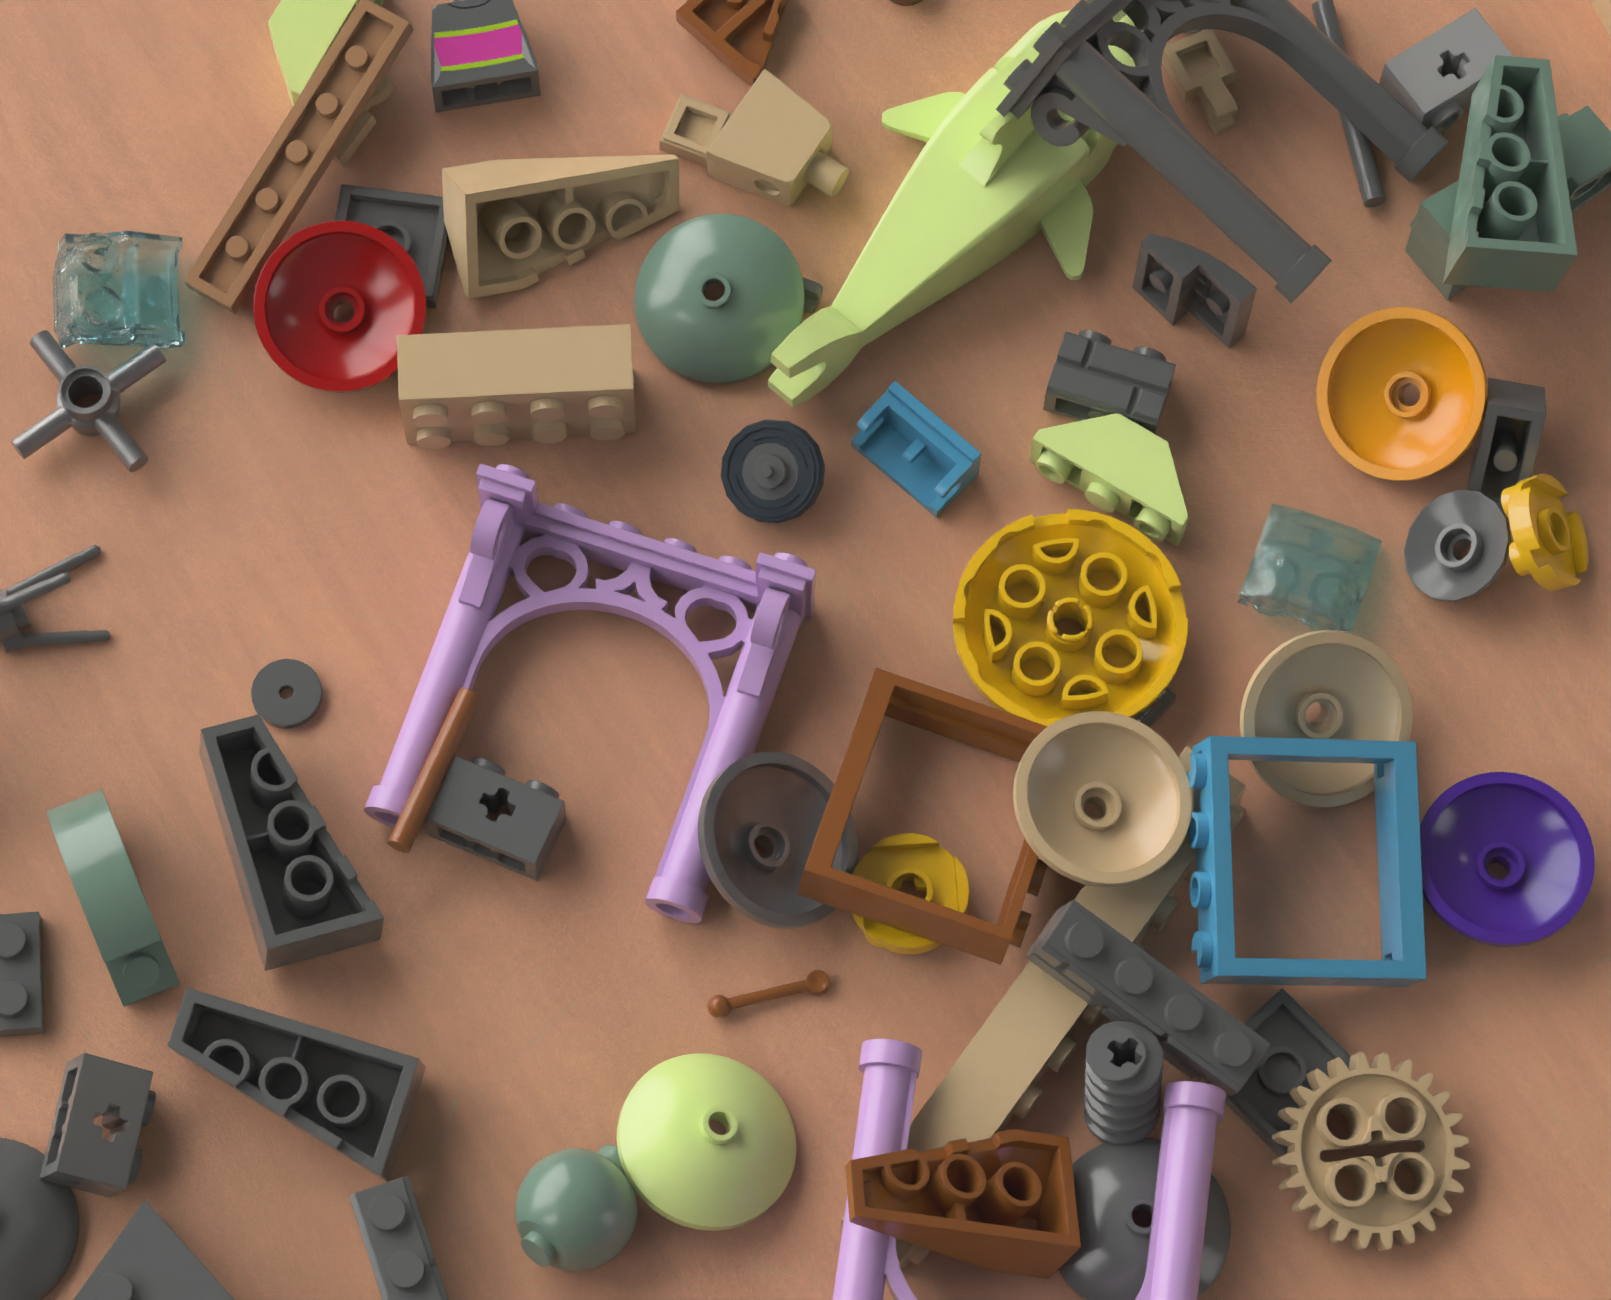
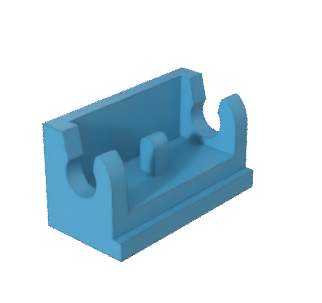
[851,381,981,518]

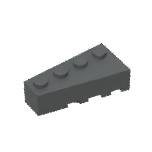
[199,714,384,971]
[73,1200,234,1300]

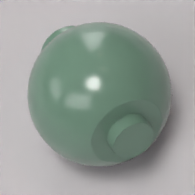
[515,1144,638,1271]

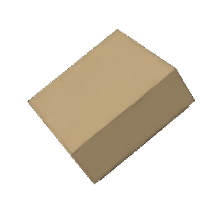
[659,94,733,167]

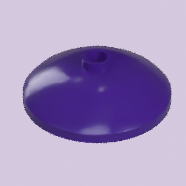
[1420,772,1595,947]

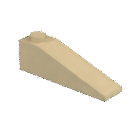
[442,154,680,299]

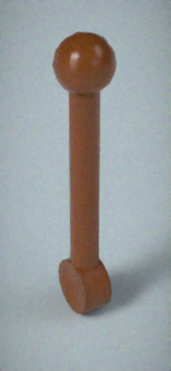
[707,970,830,1018]

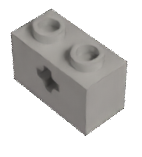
[1379,8,1514,132]

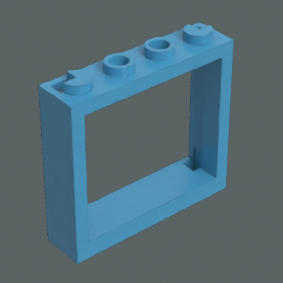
[1186,736,1426,987]

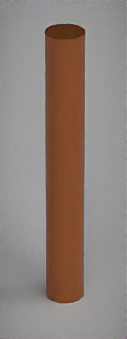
[387,688,481,853]

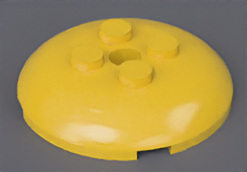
[953,509,1188,726]

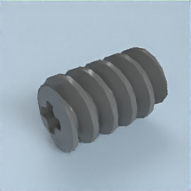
[1084,1021,1163,1146]

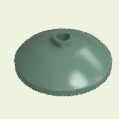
[634,214,805,384]

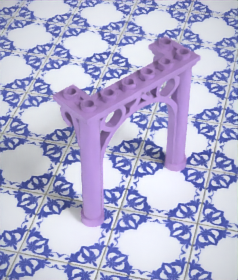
[364,464,816,923]
[832,1039,1226,1300]

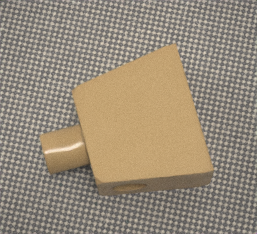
[707,69,849,206]

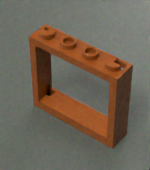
[797,668,1048,965]

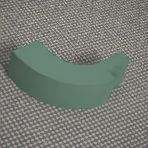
[46,789,180,1007]

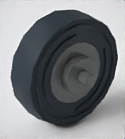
[721,419,825,523]

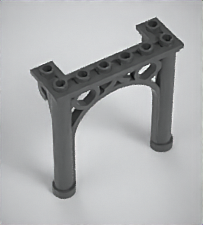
[996,0,1449,304]

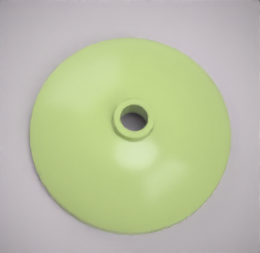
[617,1053,797,1231]

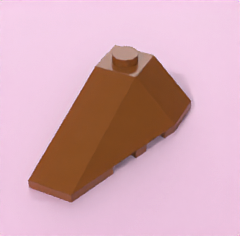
[845,1129,1081,1279]

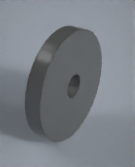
[251,659,322,729]

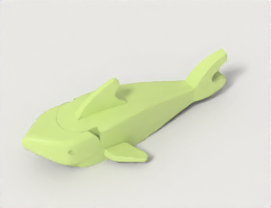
[767,10,1135,407]

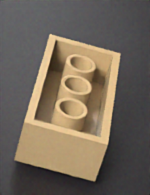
[397,324,636,449]

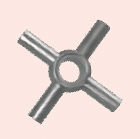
[11,330,166,472]

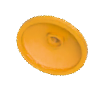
[1316,307,1488,481]

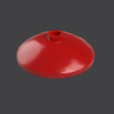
[253,220,427,393]

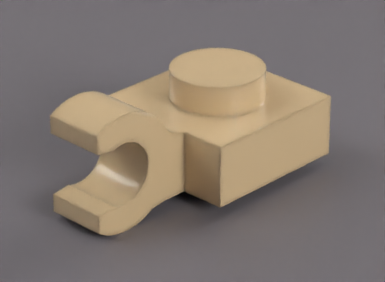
[1162,29,1238,134]

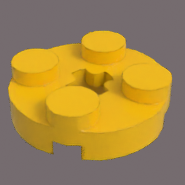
[1501,473,1589,592]
[852,833,969,954]

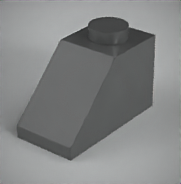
[1467,377,1546,515]

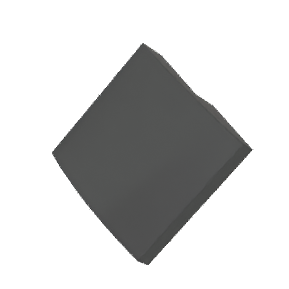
[1132,233,1257,348]

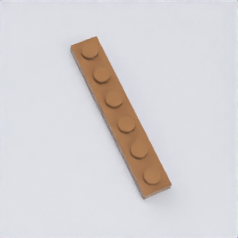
[183,0,414,314]

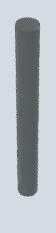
[1312,0,1386,207]

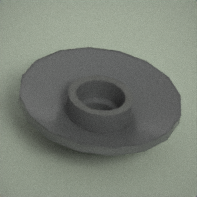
[1404,490,1511,603]

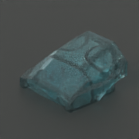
[53,231,185,349]
[1237,504,1382,633]

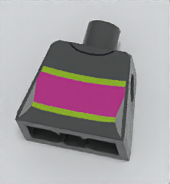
[431,0,541,113]

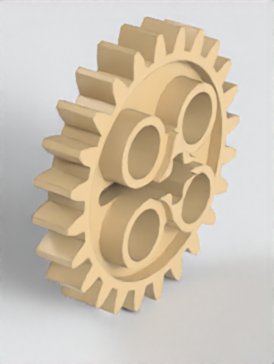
[1272,1052,1470,1251]

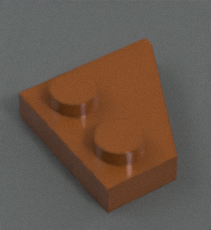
[676,0,789,87]

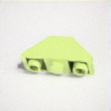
[268,0,384,106]
[1029,413,1188,546]

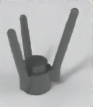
[0,545,111,653]

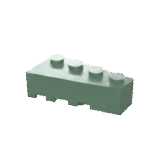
[1443,55,1578,292]
[1405,105,1611,300]

